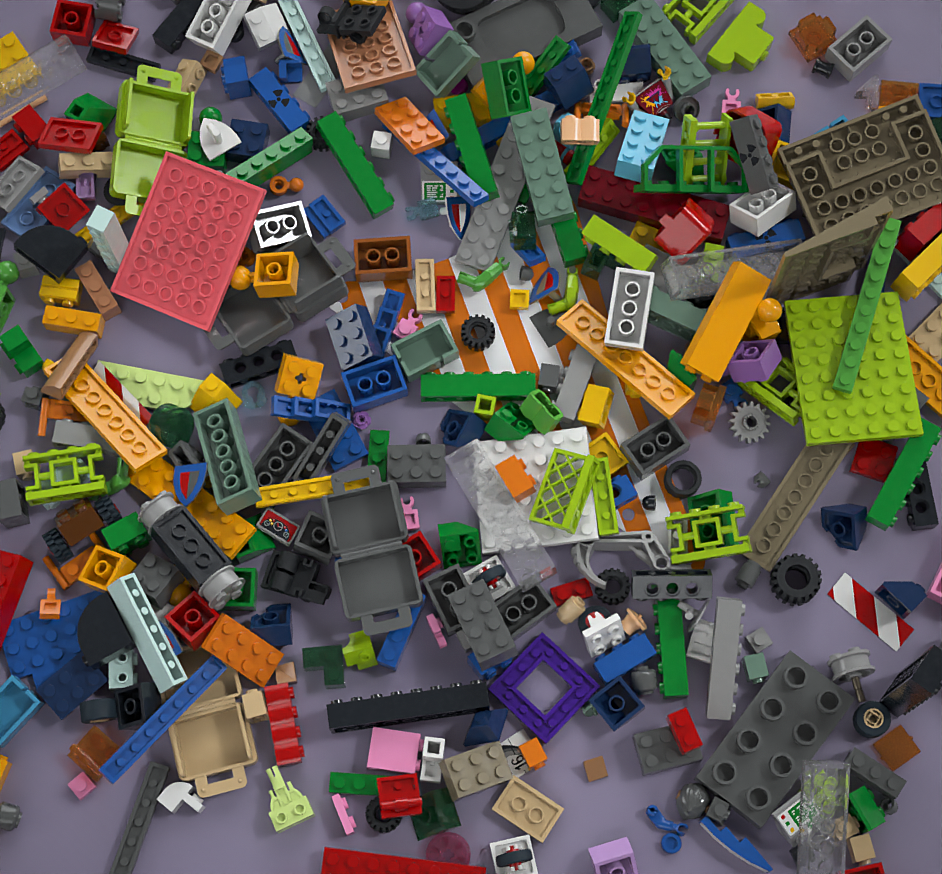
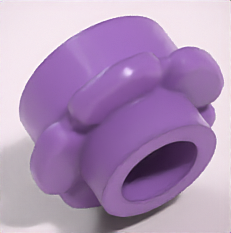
[352,411,371,429]

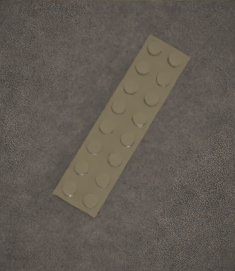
[741,442,854,573]

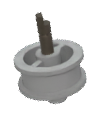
[827,647,876,702]

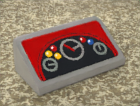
[255,507,300,547]

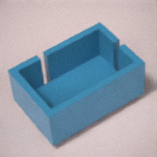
[0,675,45,748]

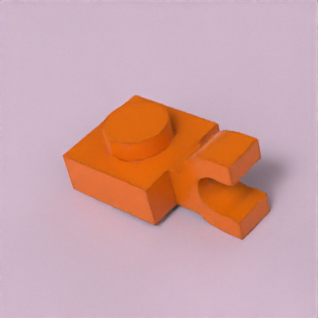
[39,588,61,619]

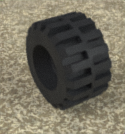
[769,553,822,606]

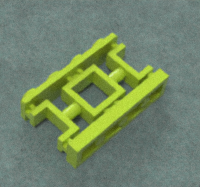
[661,0,734,45]
[736,357,801,427]
[22,443,108,506]
[665,501,752,565]

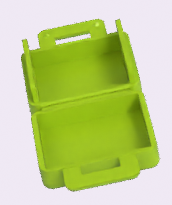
[109,65,195,216]

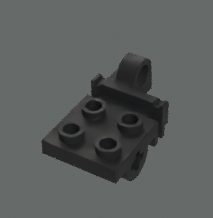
[316,0,387,44]
[260,550,332,605]

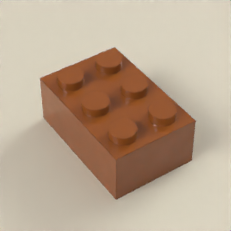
[353,236,413,283]

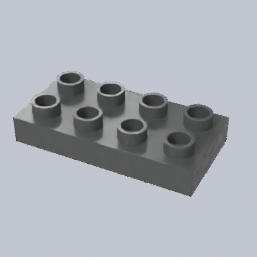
[694,650,855,829]

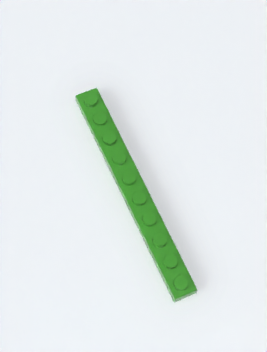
[832,218,902,394]

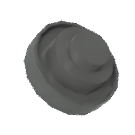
[673,95,700,122]

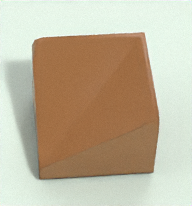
[275,662,298,684]

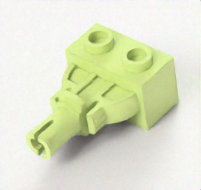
[266,765,315,833]

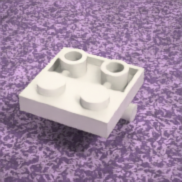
[686,619,714,664]

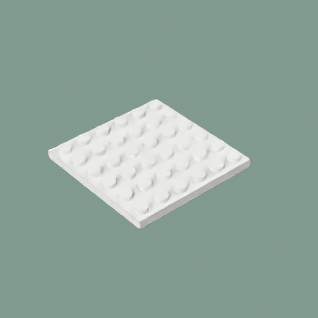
[472,427,599,555]

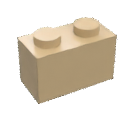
[241,689,269,724]

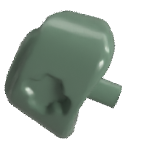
[582,701,598,717]

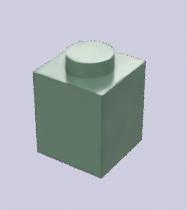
[741,652,769,684]

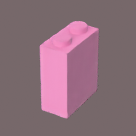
[367,727,424,775]

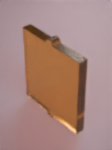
[873,725,921,772]

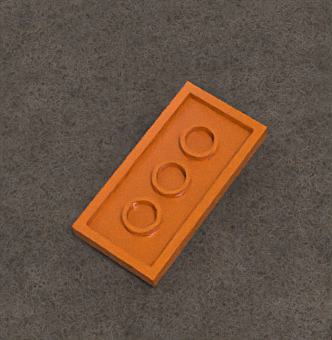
[374,96,445,155]
[201,613,284,688]

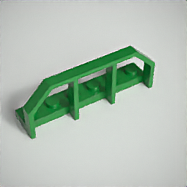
[634,145,749,194]

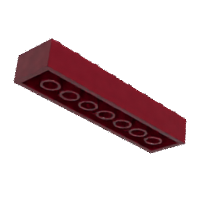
[577,165,730,245]

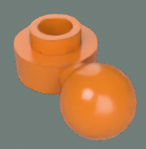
[270,176,304,196]
[238,247,256,267]

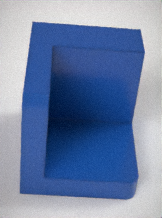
[279,59,303,83]

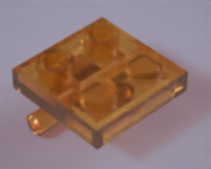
[877,80,919,108]
[67,725,120,782]

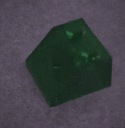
[410,787,461,841]

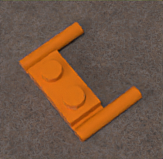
[574,101,629,128]
[37,398,88,437]
[42,532,107,591]

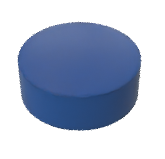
[661,833,682,854]

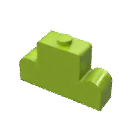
[706,1,774,72]

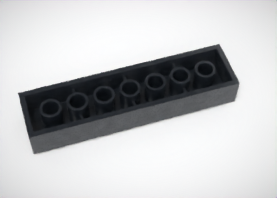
[879,645,942,718]
[326,680,490,734]

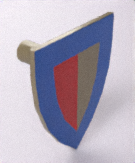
[529,267,562,305]

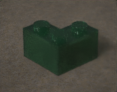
[581,243,627,281]
[302,645,346,689]

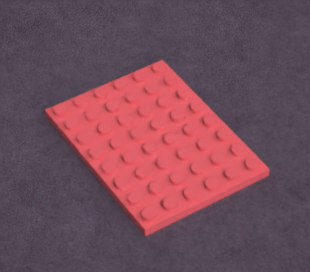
[110,151,267,332]

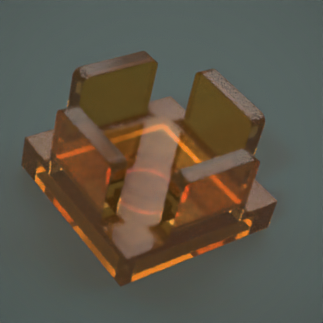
[788,13,837,63]
[690,383,727,432]

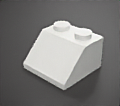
[243,3,291,51]

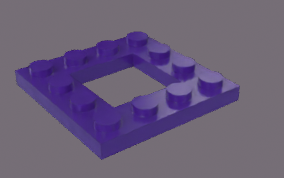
[488,632,600,744]

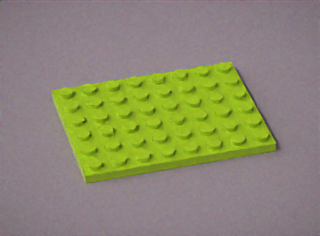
[784,291,924,446]

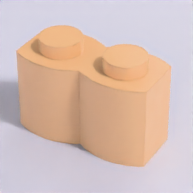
[560,115,600,145]

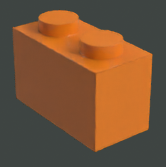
[494,454,537,503]

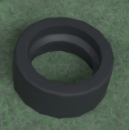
[663,460,702,499]

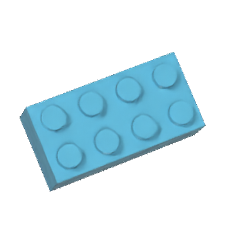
[614,110,669,182]

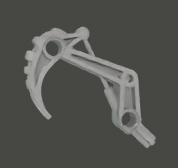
[570,530,687,590]

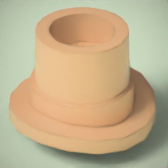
[621,608,647,636]

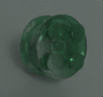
[149,403,194,449]

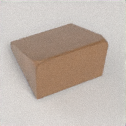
[583,756,608,782]

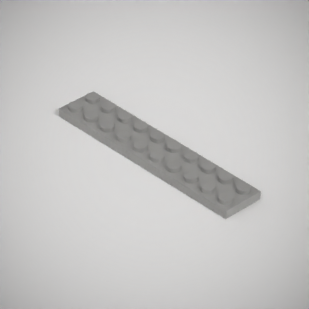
[454,96,555,272]

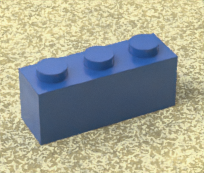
[593,633,657,686]

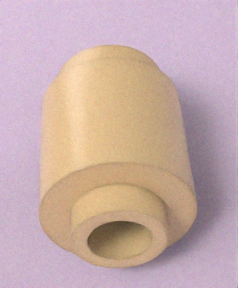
[556,596,585,625]

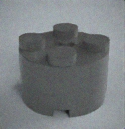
[95,0,126,22]

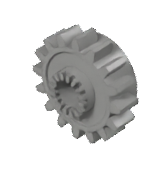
[728,401,771,444]

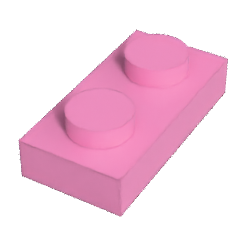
[332,794,357,836]

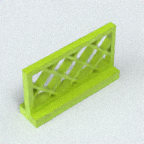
[529,448,600,534]

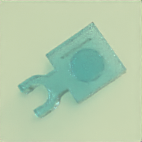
[405,197,440,221]

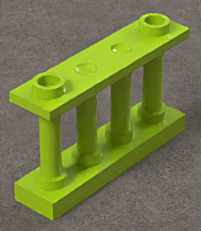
[680,113,733,185]

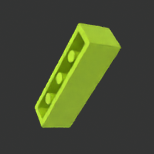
[582,214,659,272]

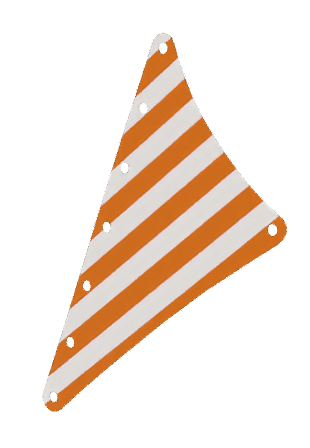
[329,201,705,569]

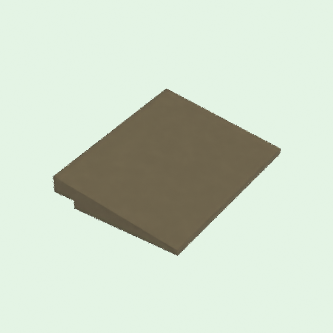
[776,94,942,236]
[765,196,893,305]

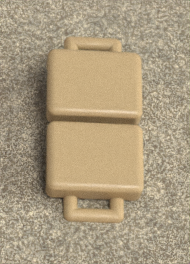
[160,630,258,798]

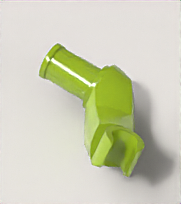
[547,267,579,316]

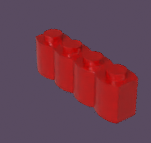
[264,682,305,767]

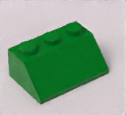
[481,56,532,119]
[687,489,739,552]

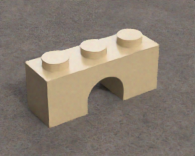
[58,152,113,179]

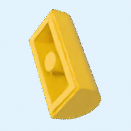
[755,92,795,109]

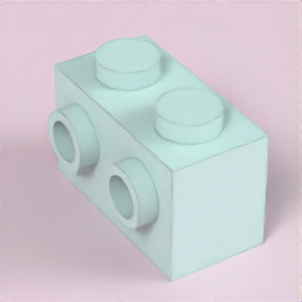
[109,649,138,691]

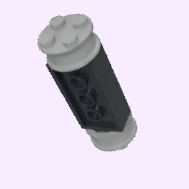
[138,490,245,611]

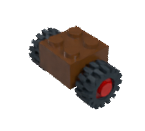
[42,494,123,564]

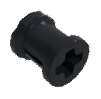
[811,58,835,79]

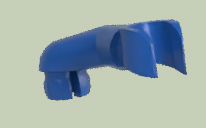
[646,805,688,837]

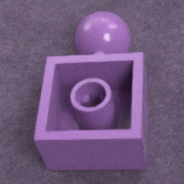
[406,2,454,57]
[722,339,782,383]

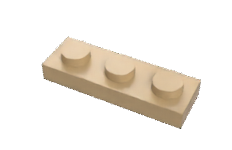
[415,259,436,313]

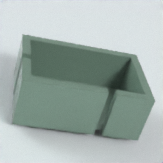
[415,30,481,98]
[390,319,459,383]

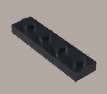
[86,45,161,82]

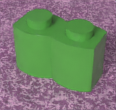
[519,389,563,435]

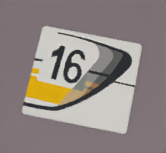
[500,729,533,778]

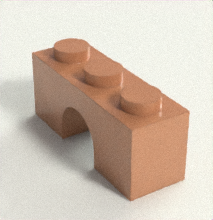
[74,260,122,321]

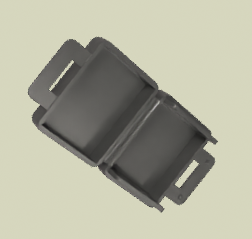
[203,233,356,356]
[321,465,423,636]

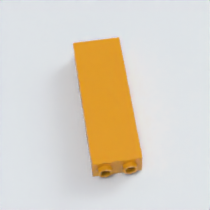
[680,261,772,383]

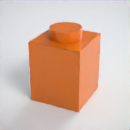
[518,737,548,771]

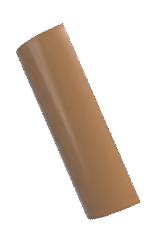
[41,331,98,400]

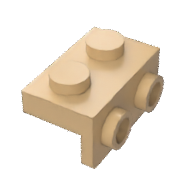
[167,59,207,96]

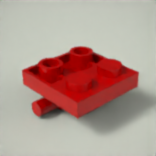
[376,773,422,820]

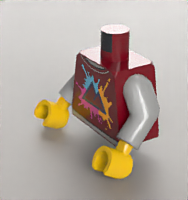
[622,66,673,121]

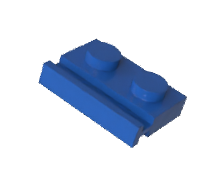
[304,194,346,239]

